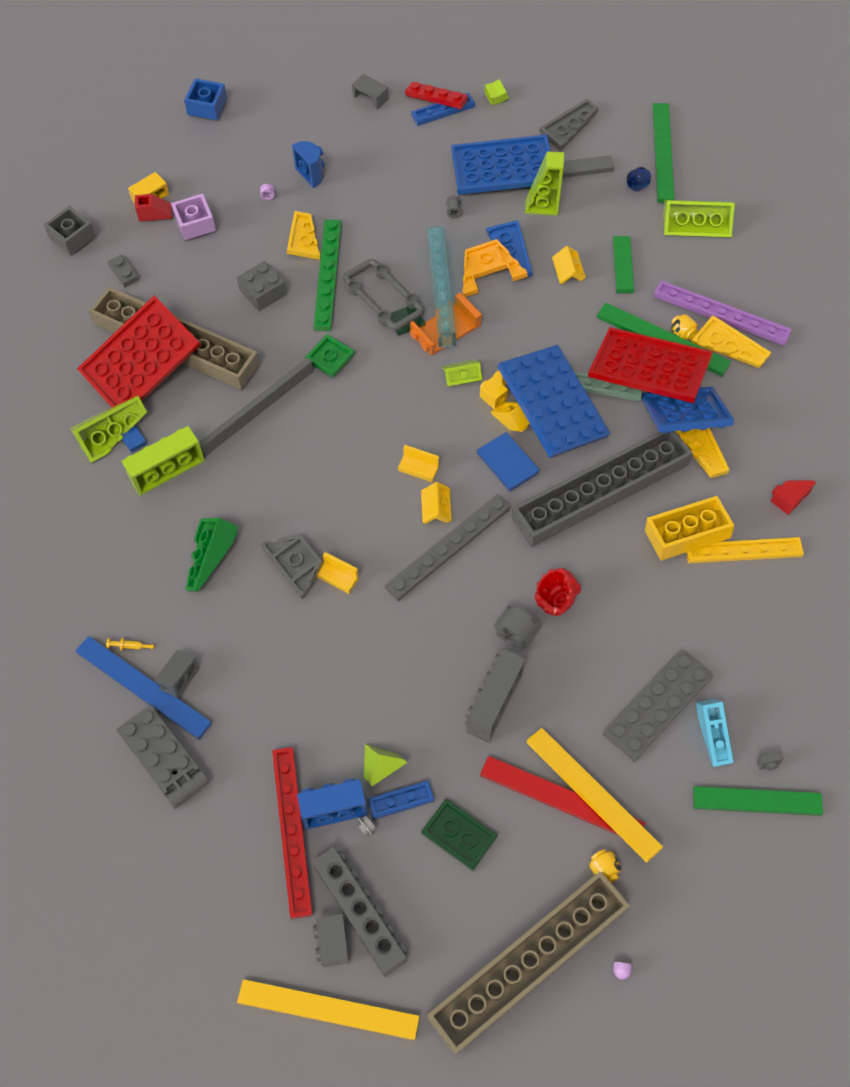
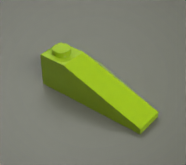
[70,396,147,463]

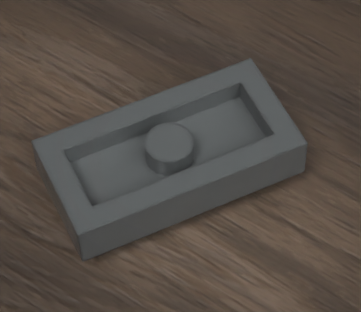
[107,254,139,288]

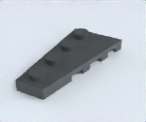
[539,98,598,150]

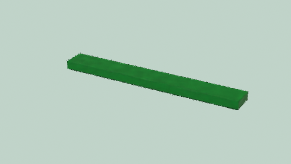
[652,103,675,203]
[597,302,731,377]

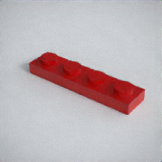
[405,82,468,109]

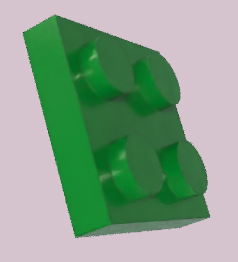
[305,334,355,378]

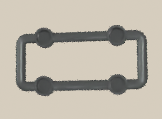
[343,259,424,330]

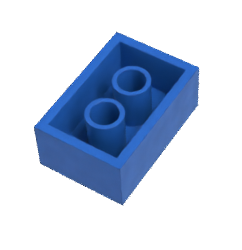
[297,778,368,830]

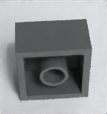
[44,206,96,256]
[237,261,287,311]

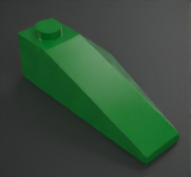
[185,518,238,592]

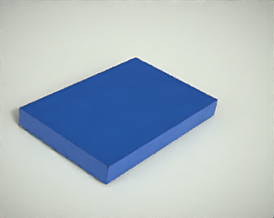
[477,432,540,492]

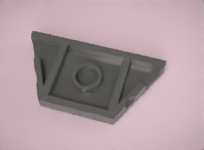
[260,534,323,599]

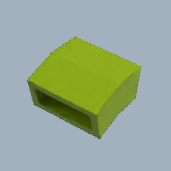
[484,79,509,105]

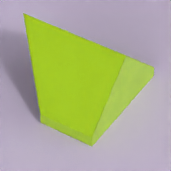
[364,744,407,786]

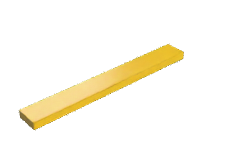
[526,728,663,863]
[237,979,419,1041]

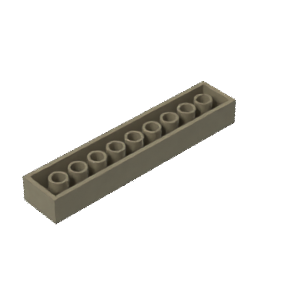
[89,287,260,390]
[427,871,630,1057]

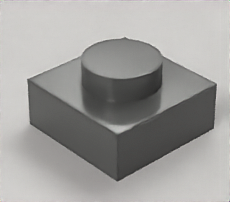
[757,751,784,771]

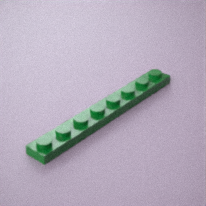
[314,219,342,331]

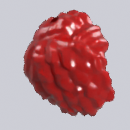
[534,568,581,616]

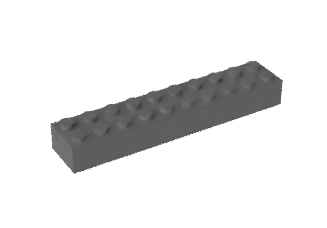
[512,431,693,547]

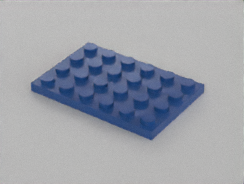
[451,134,550,195]
[497,344,611,458]

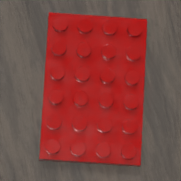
[77,295,202,407]
[588,327,713,403]

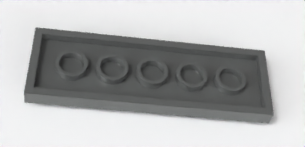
[603,650,713,762]

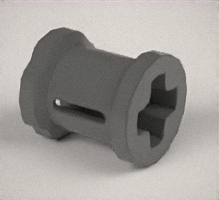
[446,195,462,218]

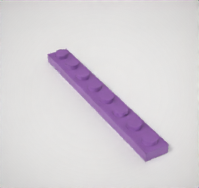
[653,280,792,346]

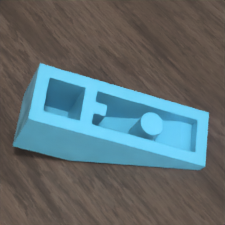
[695,698,734,767]

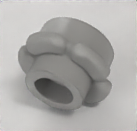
[357,815,376,835]

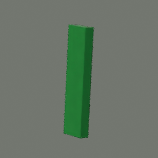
[613,236,634,293]

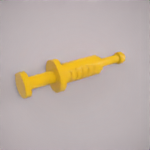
[106,638,155,651]

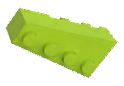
[525,152,564,215]

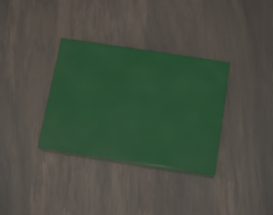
[421,799,498,871]

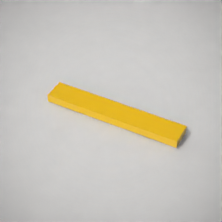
[686,537,804,563]

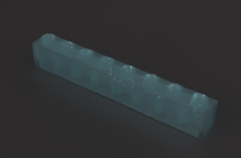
[427,226,456,348]

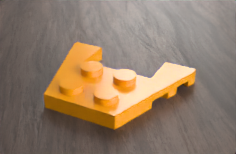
[462,239,528,297]

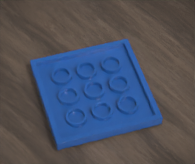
[642,387,734,433]

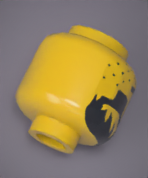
[671,314,698,340]
[589,849,622,883]

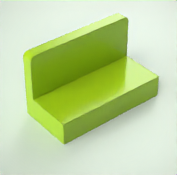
[442,359,482,386]

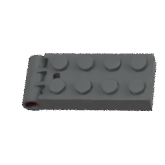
[116,705,210,809]

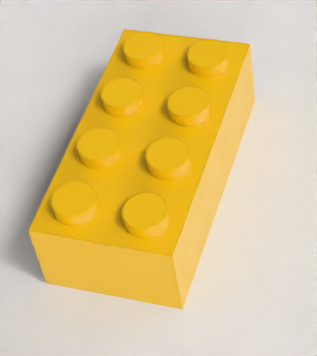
[645,496,734,561]

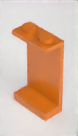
[410,292,482,356]

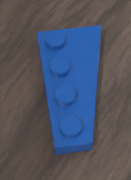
[486,220,533,277]

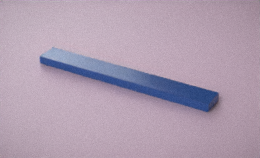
[75,636,212,740]

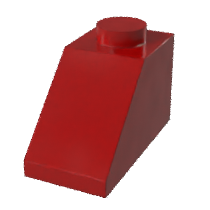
[770,480,816,515]

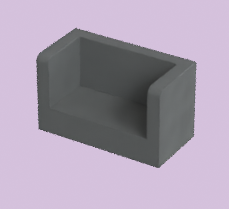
[352,74,389,109]

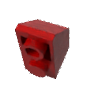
[135,194,172,222]

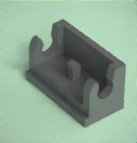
[155,650,199,698]

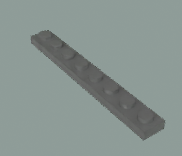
[385,494,511,601]

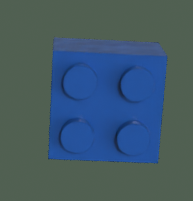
[184,78,227,120]

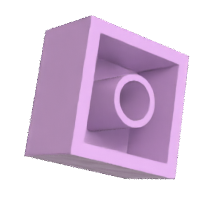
[171,194,216,241]

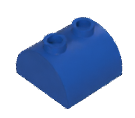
[292,141,325,188]

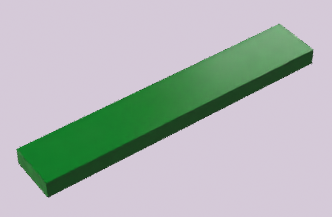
[693,786,823,816]

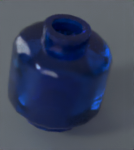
[626,167,651,191]

